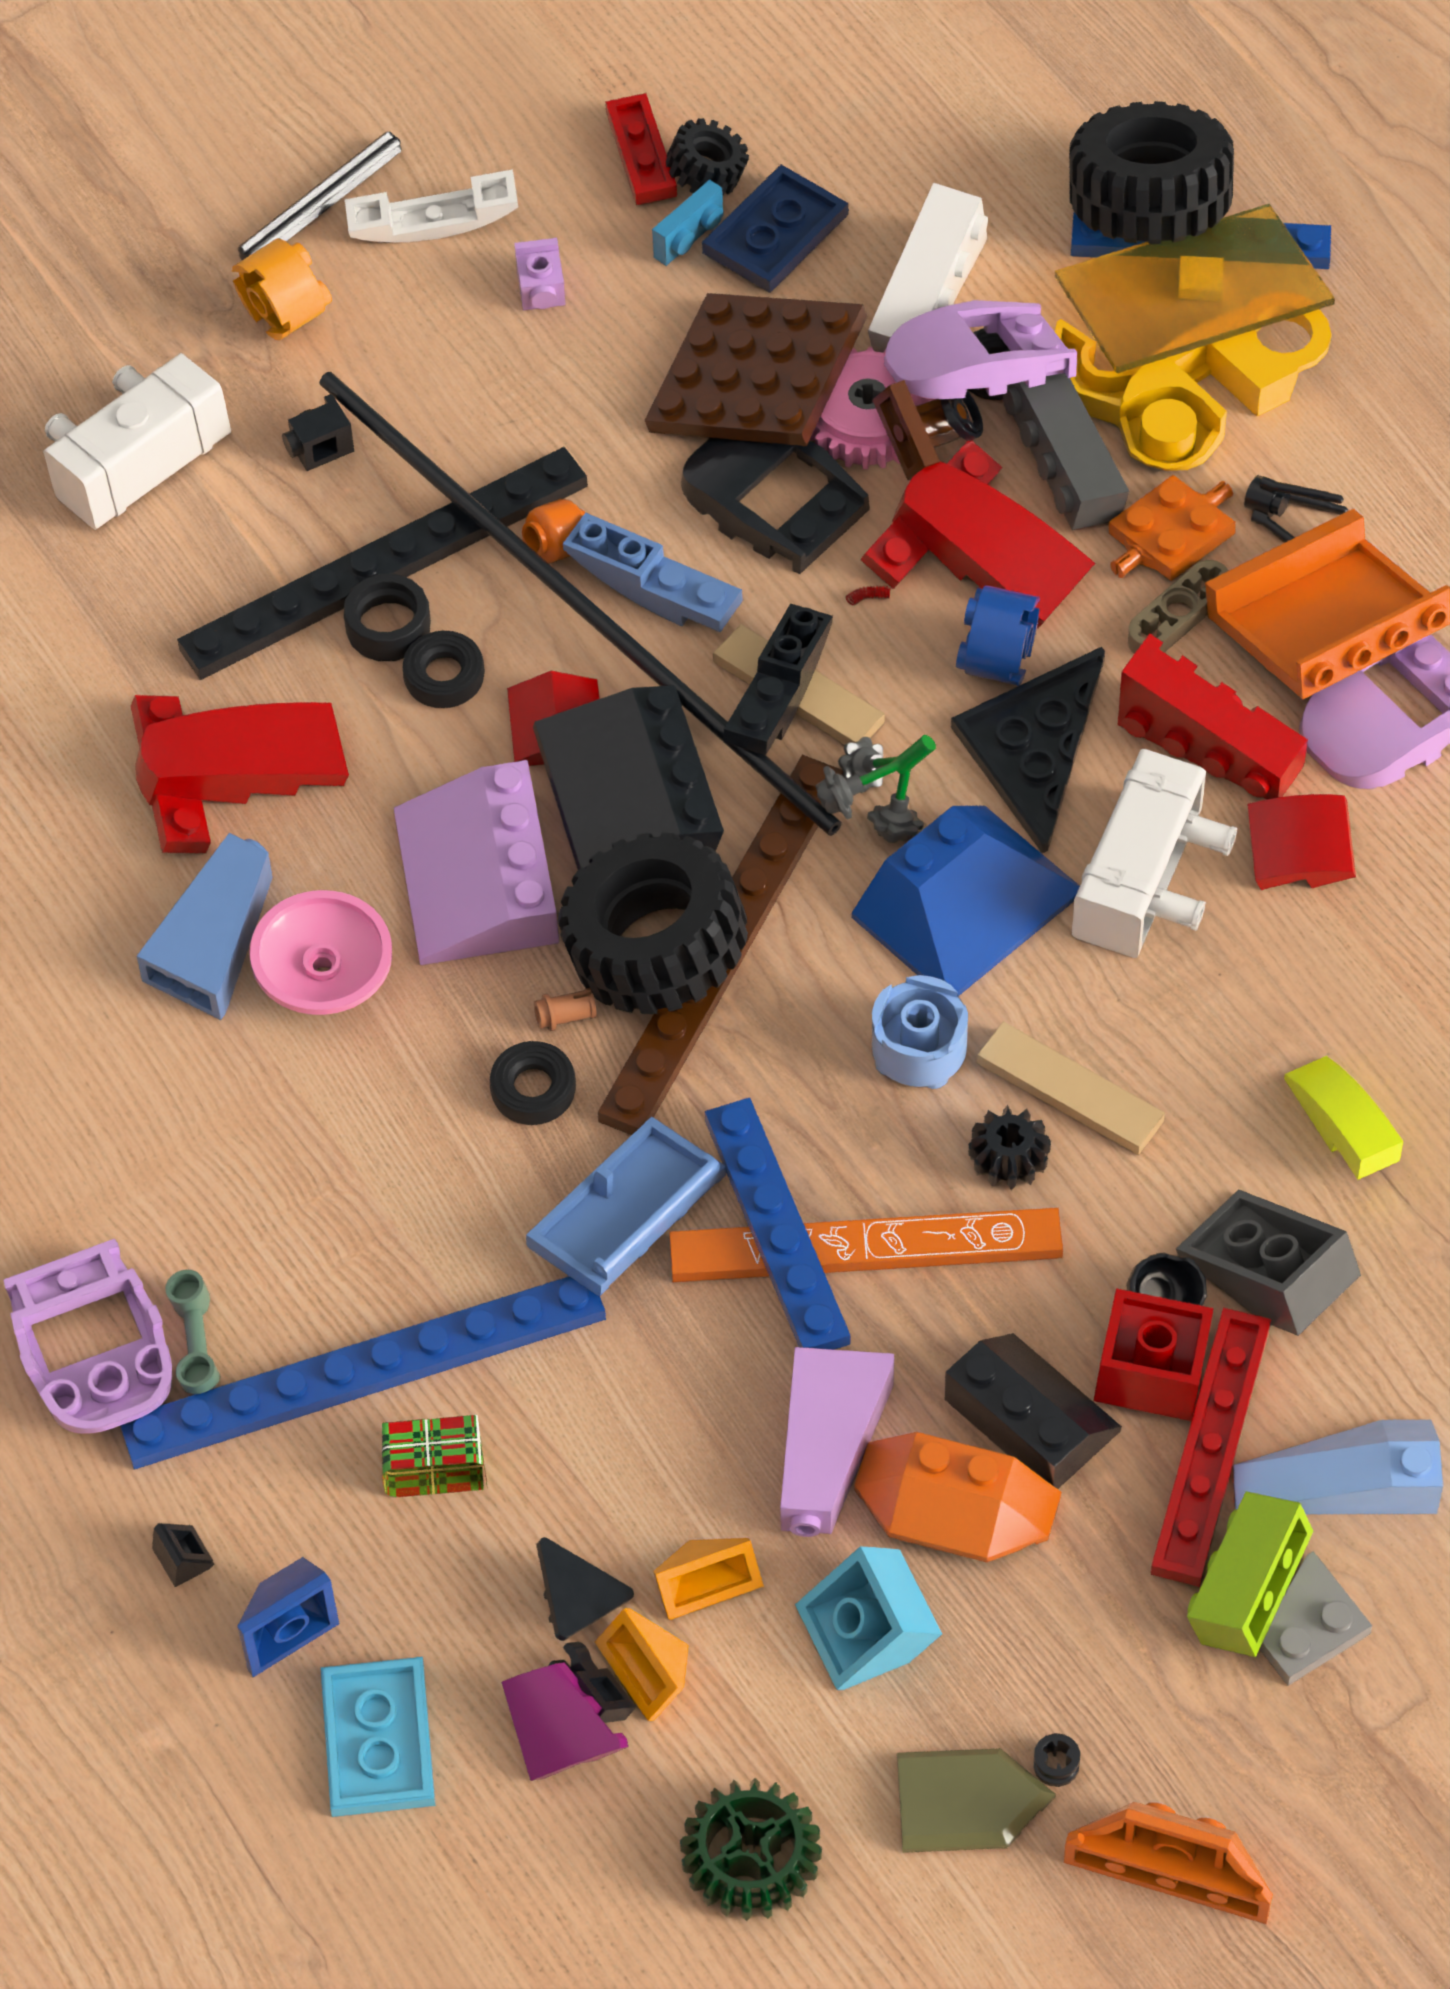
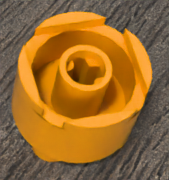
[232,238,332,340]

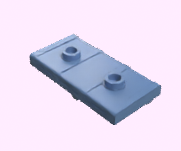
[526,1117,726,1296]

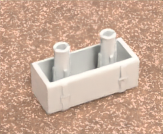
[43,353,231,530]
[1072,749,1237,958]

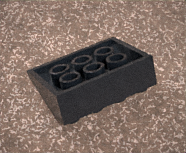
[533,685,724,870]

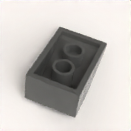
[1176,1189,1361,1336]

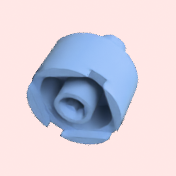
[872,975,968,1089]

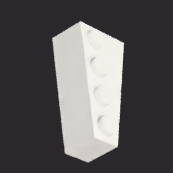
[868,183,988,353]

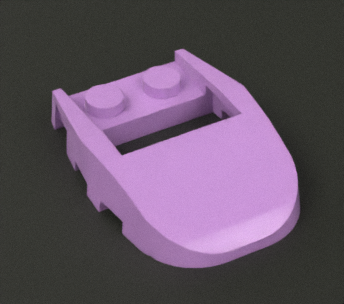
[884,300,1077,399]
[1299,634,1450,789]
[3,1239,172,1434]

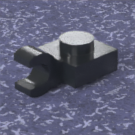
[548,1642,637,1723]

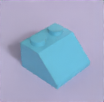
[795,1546,942,1690]

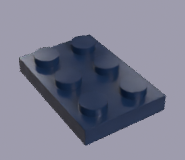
[702,164,849,293]

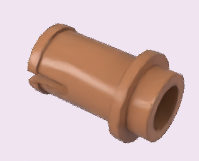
[534,988,597,1031]

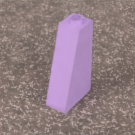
[780,1347,894,1537]

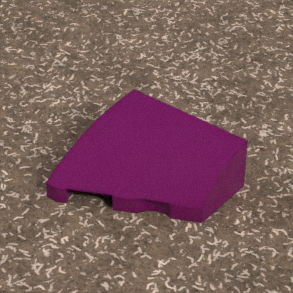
[501,1662,629,1781]

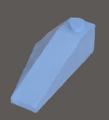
[1233,1420,1443,1514]

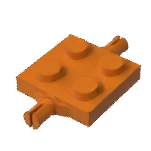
[1109,475,1236,581]

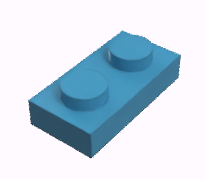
[652,180,724,266]

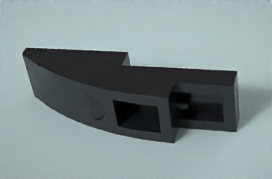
[723,603,833,755]

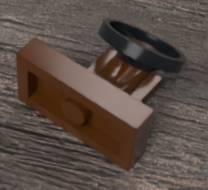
[872,380,983,480]

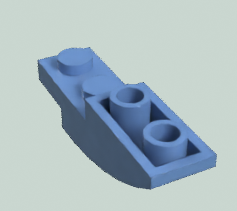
[563,513,743,632]

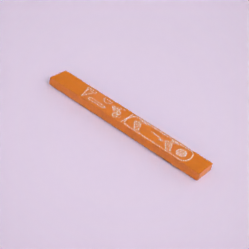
[670,1207,1063,1282]

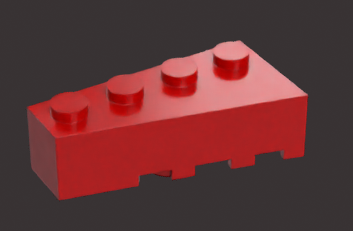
[1117,633,1308,799]

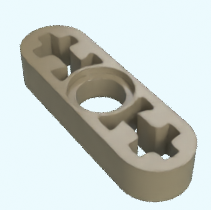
[1128,560,1229,654]

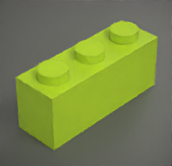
[1187,1491,1314,1657]

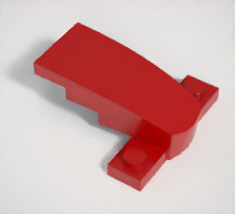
[860,441,1096,628]
[131,695,349,853]

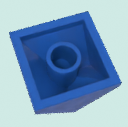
[237,1557,340,1677]

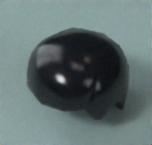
[1126,1253,1207,1306]

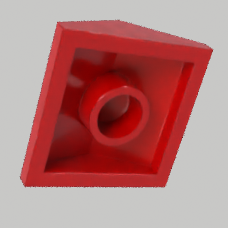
[507,670,600,766]

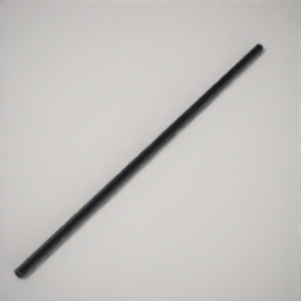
[319,372,842,836]

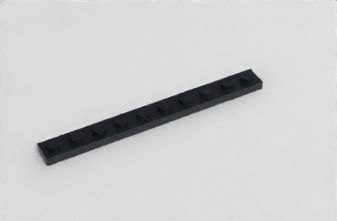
[177,447,588,680]

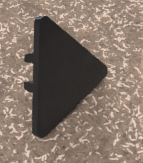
[536,1537,634,1641]

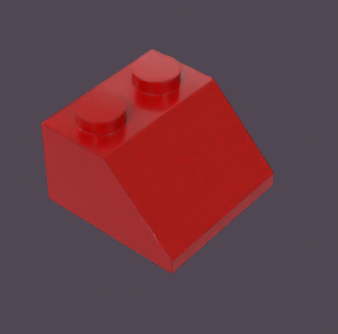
[1093,1288,1214,1421]

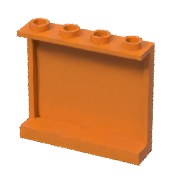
[1205,509,1450,700]

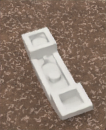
[345,169,518,243]

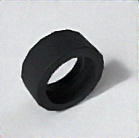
[344,574,431,661]

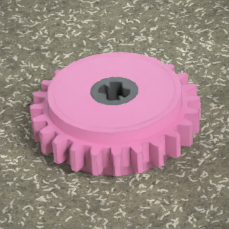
[810,347,936,470]

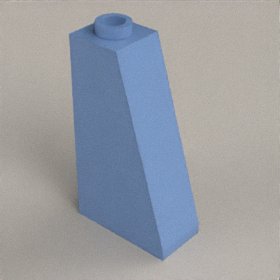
[137,833,273,1020]

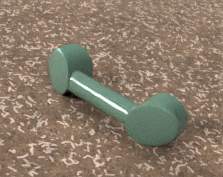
[165,1269,220,1394]

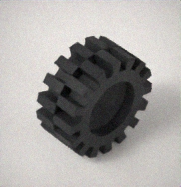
[666,118,749,196]

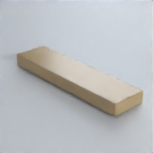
[713,624,885,745]
[977,1021,1165,1156]

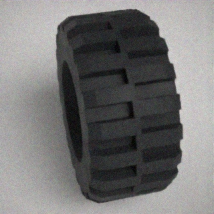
[1069,101,1234,244]
[558,832,748,1014]

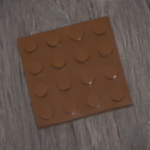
[644,293,868,446]

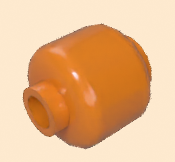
[522,499,586,563]

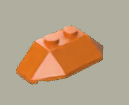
[854,1432,1061,1562]
[1064,1802,1273,1924]

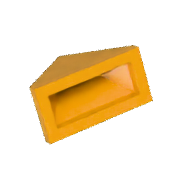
[653,1538,764,1620]
[595,1608,689,1721]

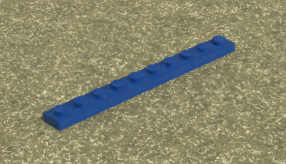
[120,1276,606,1470]

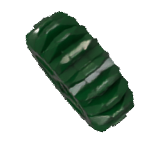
[680,1778,822,1921]

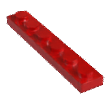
[1150,1307,1272,1587]

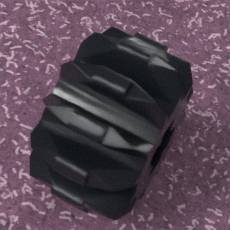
[968,1105,1051,1190]

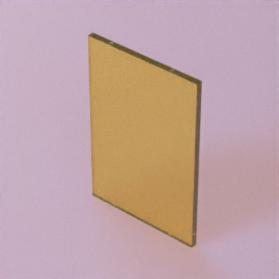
[1055,204,1335,374]

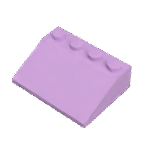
[394,760,559,965]

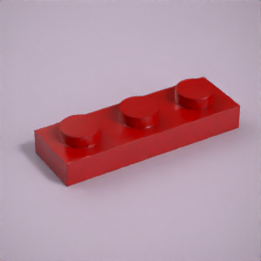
[605,93,677,205]

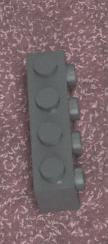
[1003,373,1130,530]

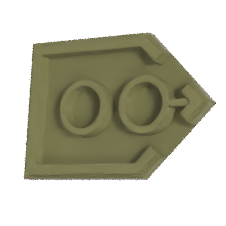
[897,1748,1056,1853]

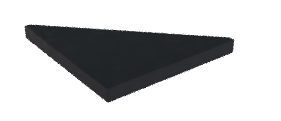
[951,647,1105,853]

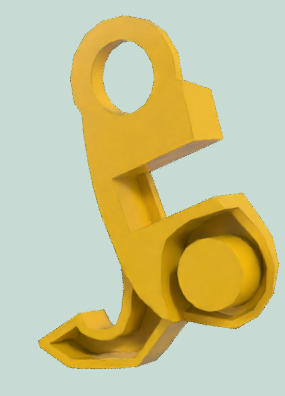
[1055,295,1332,471]

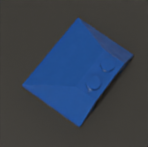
[852,805,1080,996]

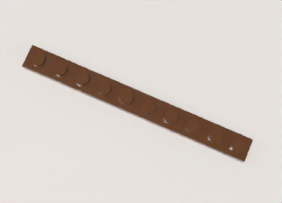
[598,755,844,1135]

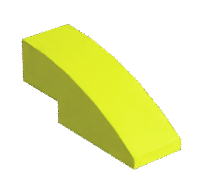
[1284,1056,1403,1180]

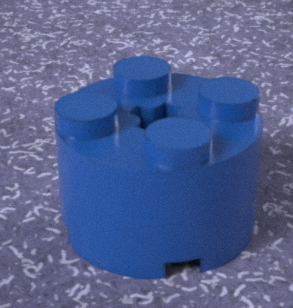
[956,585,1040,686]

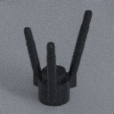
[1244,475,1348,542]

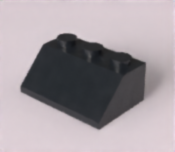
[944,1333,1122,1489]

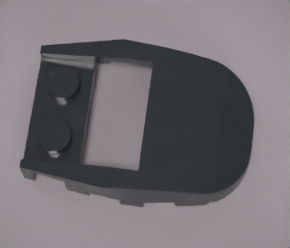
[681,438,870,574]

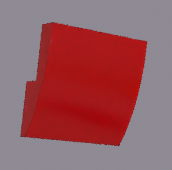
[1248,794,1356,890]

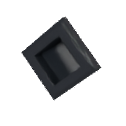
[152,1523,214,1587]

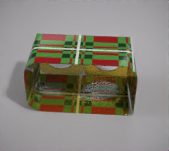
[382,1415,488,1497]

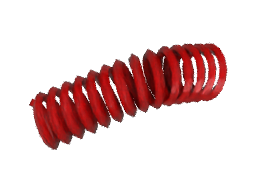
[846,585,891,605]

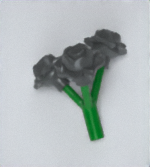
[815,735,936,843]

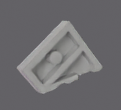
[1260,1551,1372,1686]

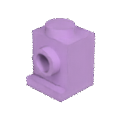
[514,238,566,310]

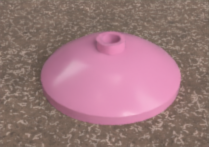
[250,890,392,1015]

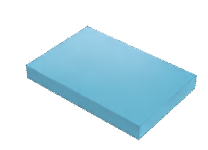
[321,1657,436,1817]

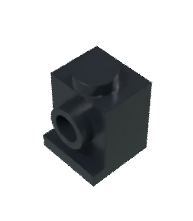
[282,394,354,471]

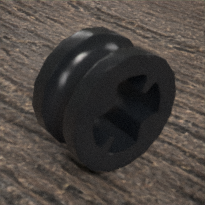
[1033,1733,1081,1787]

